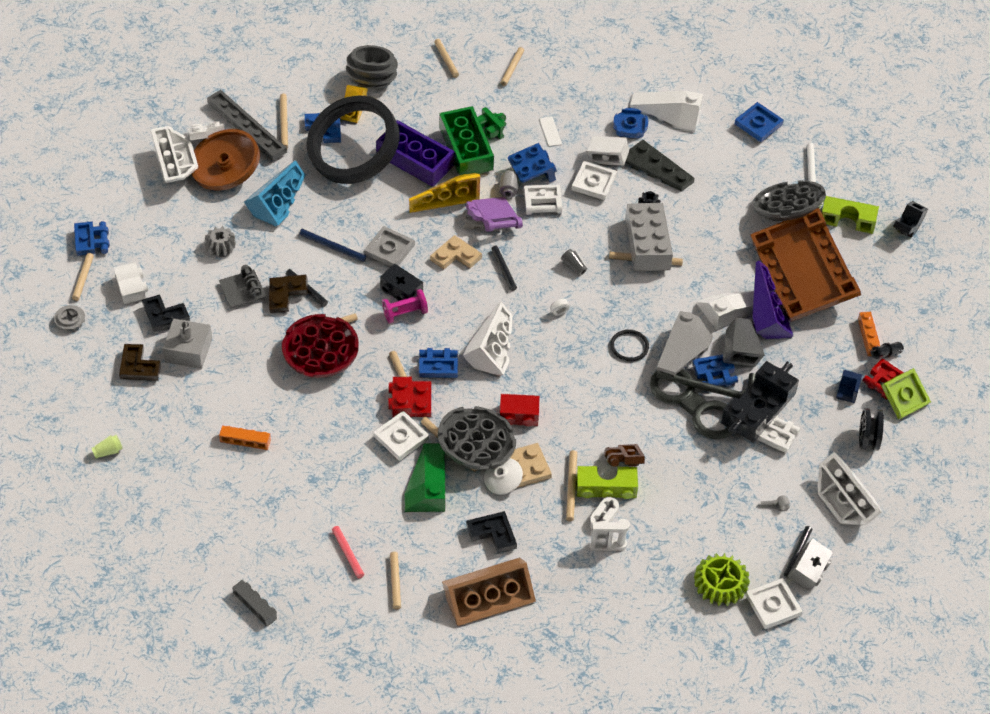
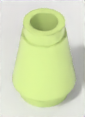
[91,434,123,459]

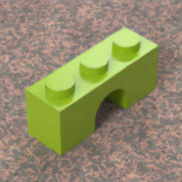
[822,196,879,234]
[576,466,638,499]

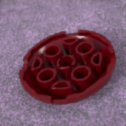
[282,314,359,378]

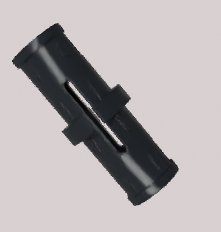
[871,342,904,359]

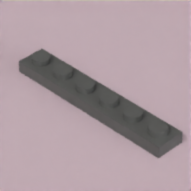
[207,90,287,161]

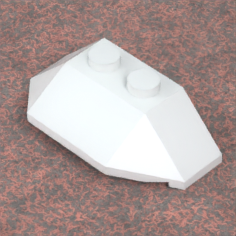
[151,126,198,183]
[818,452,882,525]

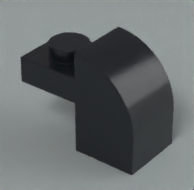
[893,201,928,238]

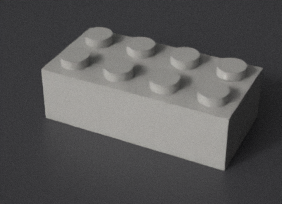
[625,203,673,271]

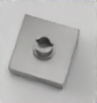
[163,319,212,369]

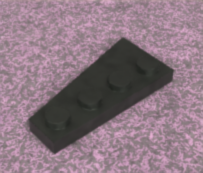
[625,140,695,192]

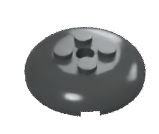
[753,180,826,221]
[438,406,516,470]

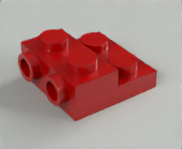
[388,377,432,417]

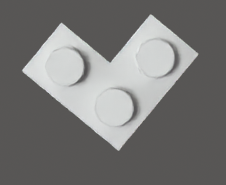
[188,121,224,140]

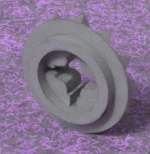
[54,305,85,331]

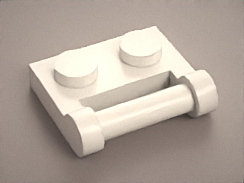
[524,185,562,215]
[590,519,630,551]

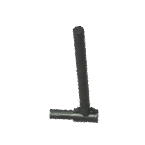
[656,371,755,399]

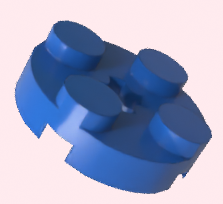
[613,108,649,139]

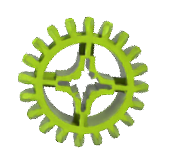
[694,553,750,606]

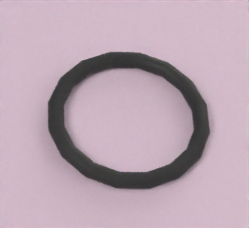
[610,329,649,361]

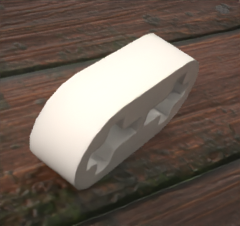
[590,497,619,529]

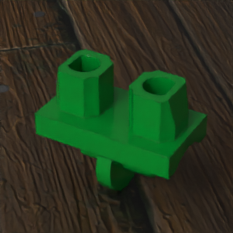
[478,107,507,139]

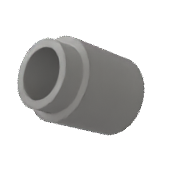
[499,171,519,198]

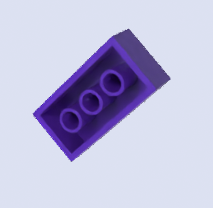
[376,120,454,187]

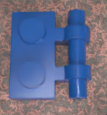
[74,221,110,256]
[419,348,458,378]
[692,354,738,387]

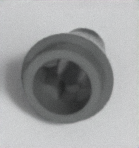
[561,249,588,276]

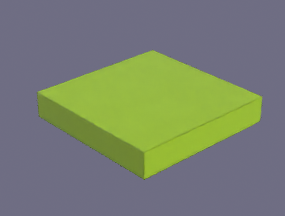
[881,368,931,420]

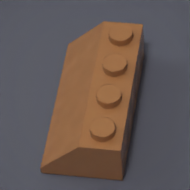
[442,557,536,626]

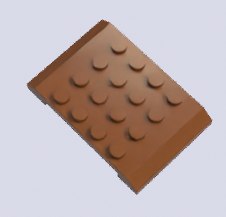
[750,208,861,322]

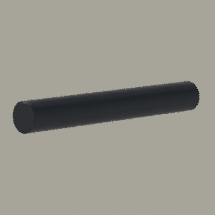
[491,245,517,291]
[285,269,328,307]
[783,526,813,578]

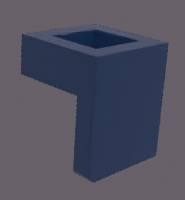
[836,370,863,403]

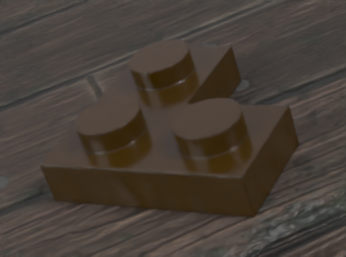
[269,274,308,313]
[119,344,161,381]

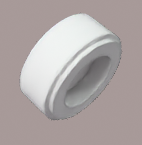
[550,299,570,316]

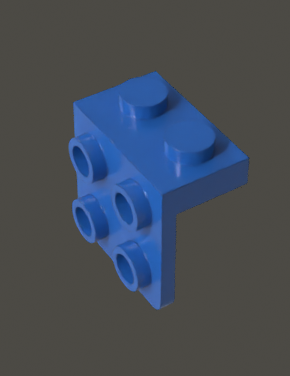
[508,143,557,183]

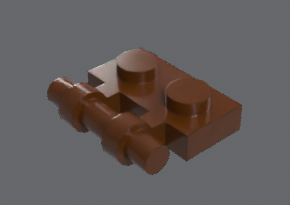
[604,444,645,467]

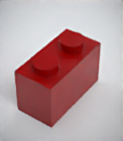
[500,394,540,427]

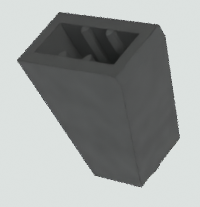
[723,318,765,367]

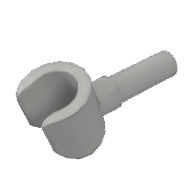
[761,495,790,511]

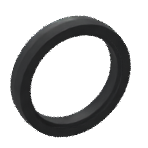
[307,95,399,184]

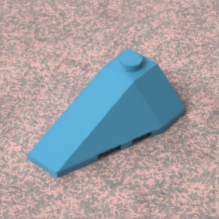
[244,160,305,226]

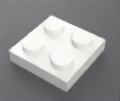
[571,161,617,200]
[373,411,429,461]
[746,578,803,629]

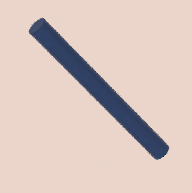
[299,228,367,262]

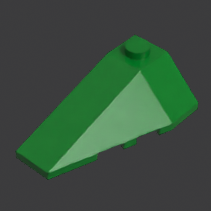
[405,443,446,512]

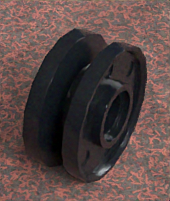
[859,408,884,451]

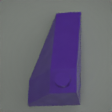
[752,261,794,339]

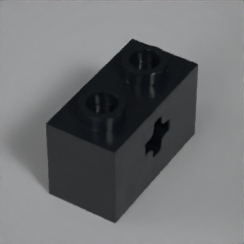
[380,263,423,301]

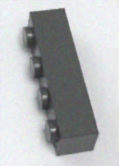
[232,580,277,627]

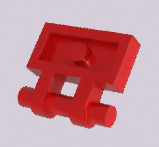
[862,358,904,400]

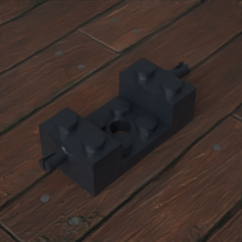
[721,361,799,443]

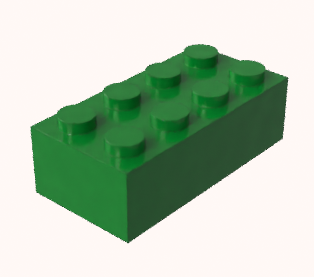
[439,106,494,176]

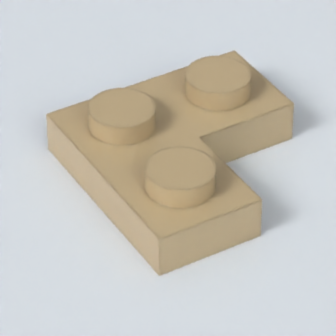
[430,235,482,270]

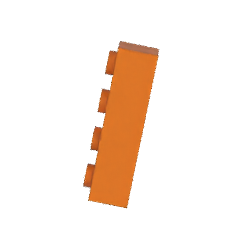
[858,311,880,357]
[219,425,271,450]

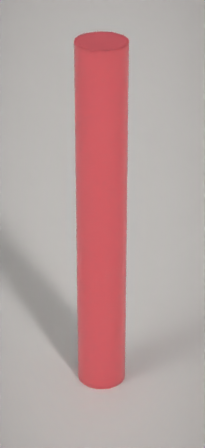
[332,526,365,579]

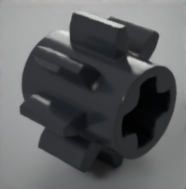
[638,191,661,203]

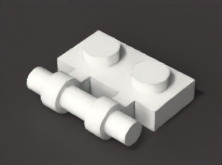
[757,415,800,453]

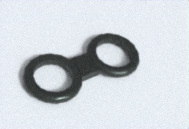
[649,369,732,440]

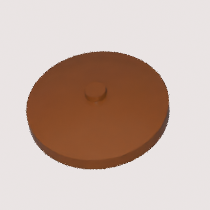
[191,129,260,191]

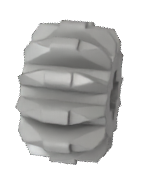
[204,226,236,257]

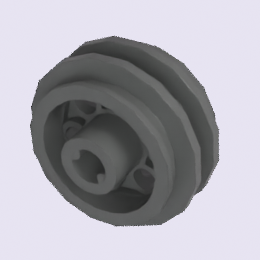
[346,45,398,89]

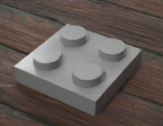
[364,226,415,267]

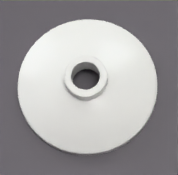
[484,458,523,495]

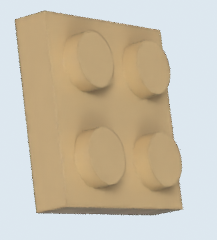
[511,443,552,488]

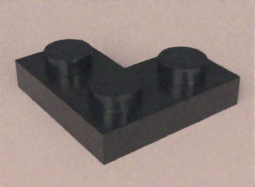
[142,294,190,332]
[466,511,517,553]

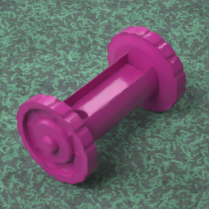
[382,289,428,324]

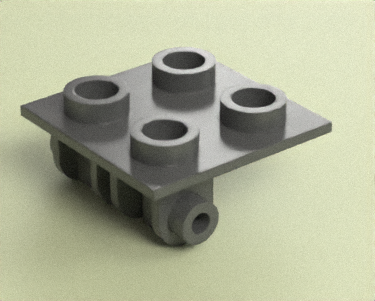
[219,265,266,308]

